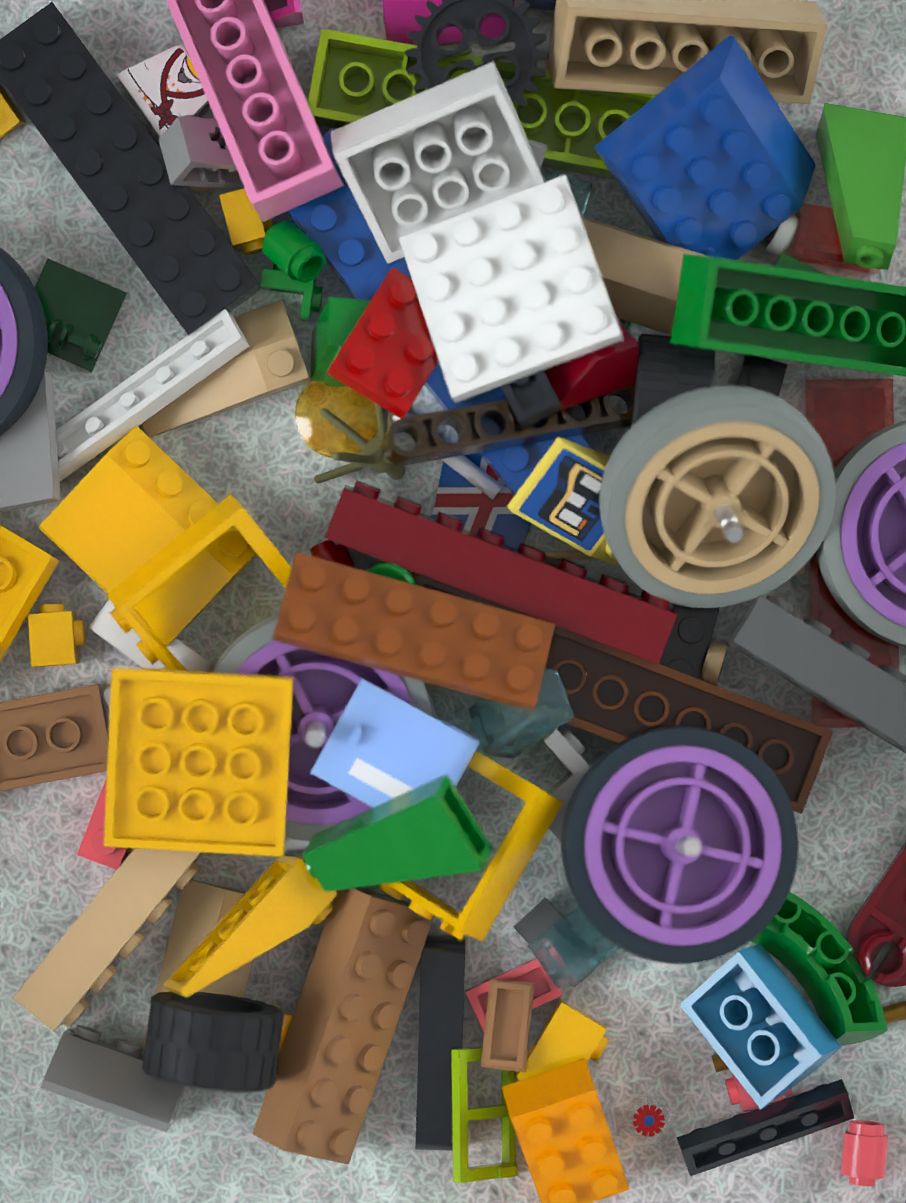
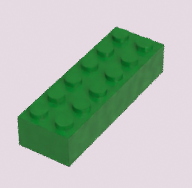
[670,254,906,376]

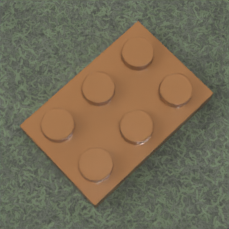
[0,684,109,791]

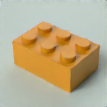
[501,1059,630,1203]

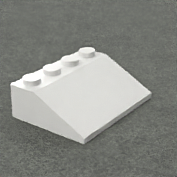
[330,61,545,264]

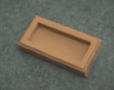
[481,979,535,1073]

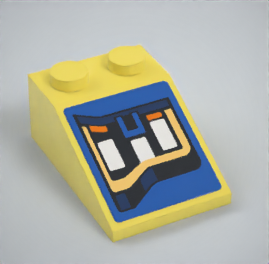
[507,437,619,566]

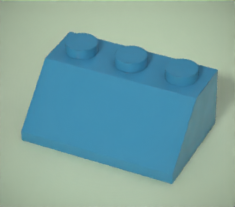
[680,944,842,1109]

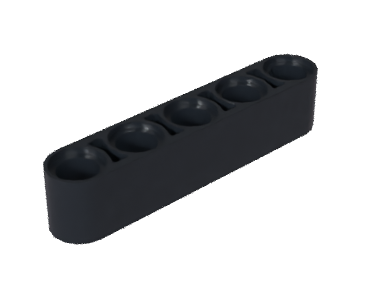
[415,935,466,1151]

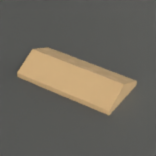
[580,215,706,335]
[142,879,254,1048]

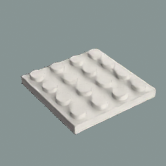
[399,175,624,403]

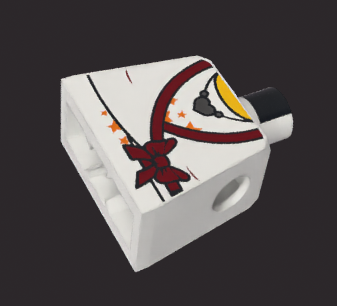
[117,45,211,138]

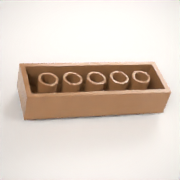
[252,887,435,1165]

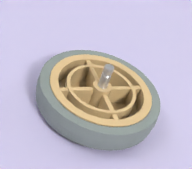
[599,386,836,608]

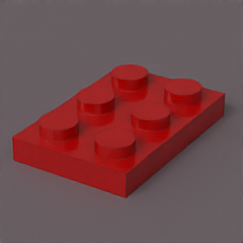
[327,267,439,419]

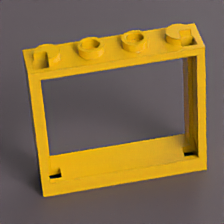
[107,494,291,670]
[378,750,564,942]

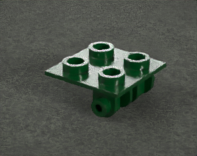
[35,258,127,372]

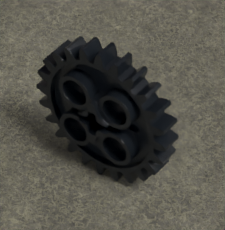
[405,0,549,108]

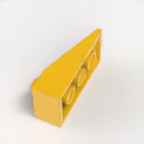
[162,856,338,998]

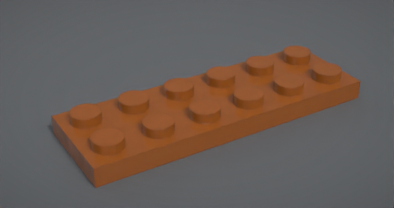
[272,552,555,711]

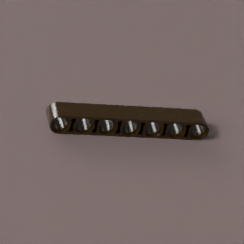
[382,377,637,465]

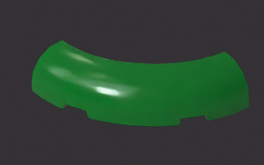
[751,892,888,1046]

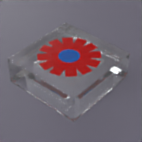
[618,1089,679,1151]

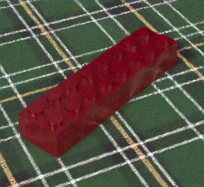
[325,480,677,664]

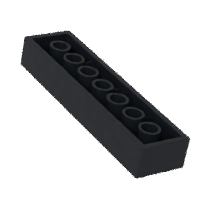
[0,2,261,336]

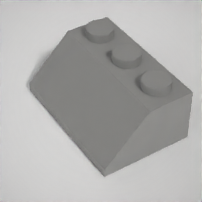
[40,1025,186,1132]

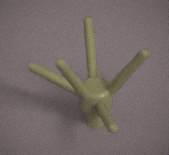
[314,403,405,483]

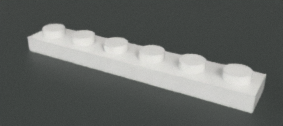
[56,309,249,482]

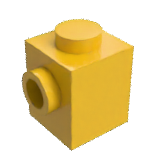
[28,603,86,667]

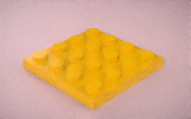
[104,666,293,857]

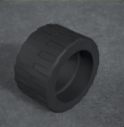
[626,333,715,433]
[142,991,284,1092]

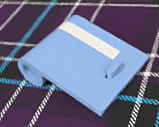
[310,678,480,808]

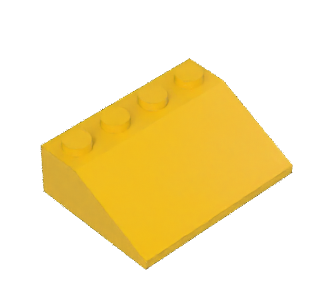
[39,426,257,647]

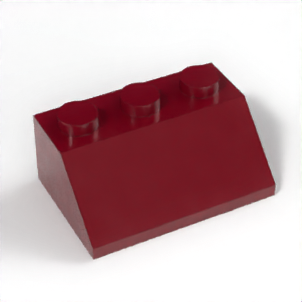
[544,315,639,411]

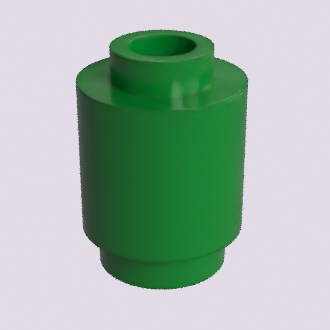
[262,220,326,282]

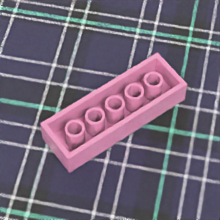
[166,0,344,222]

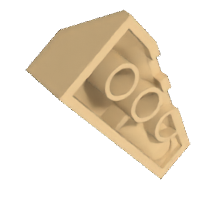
[142,300,311,438]

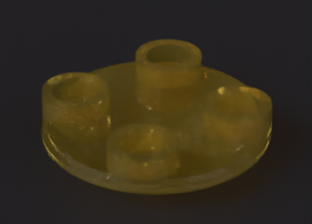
[295,381,378,458]

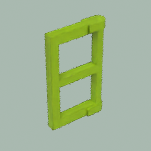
[451,1046,518,1184]

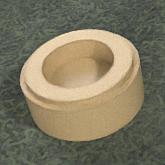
[700,640,729,686]

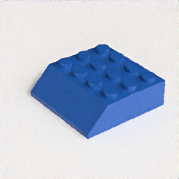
[594,34,816,261]

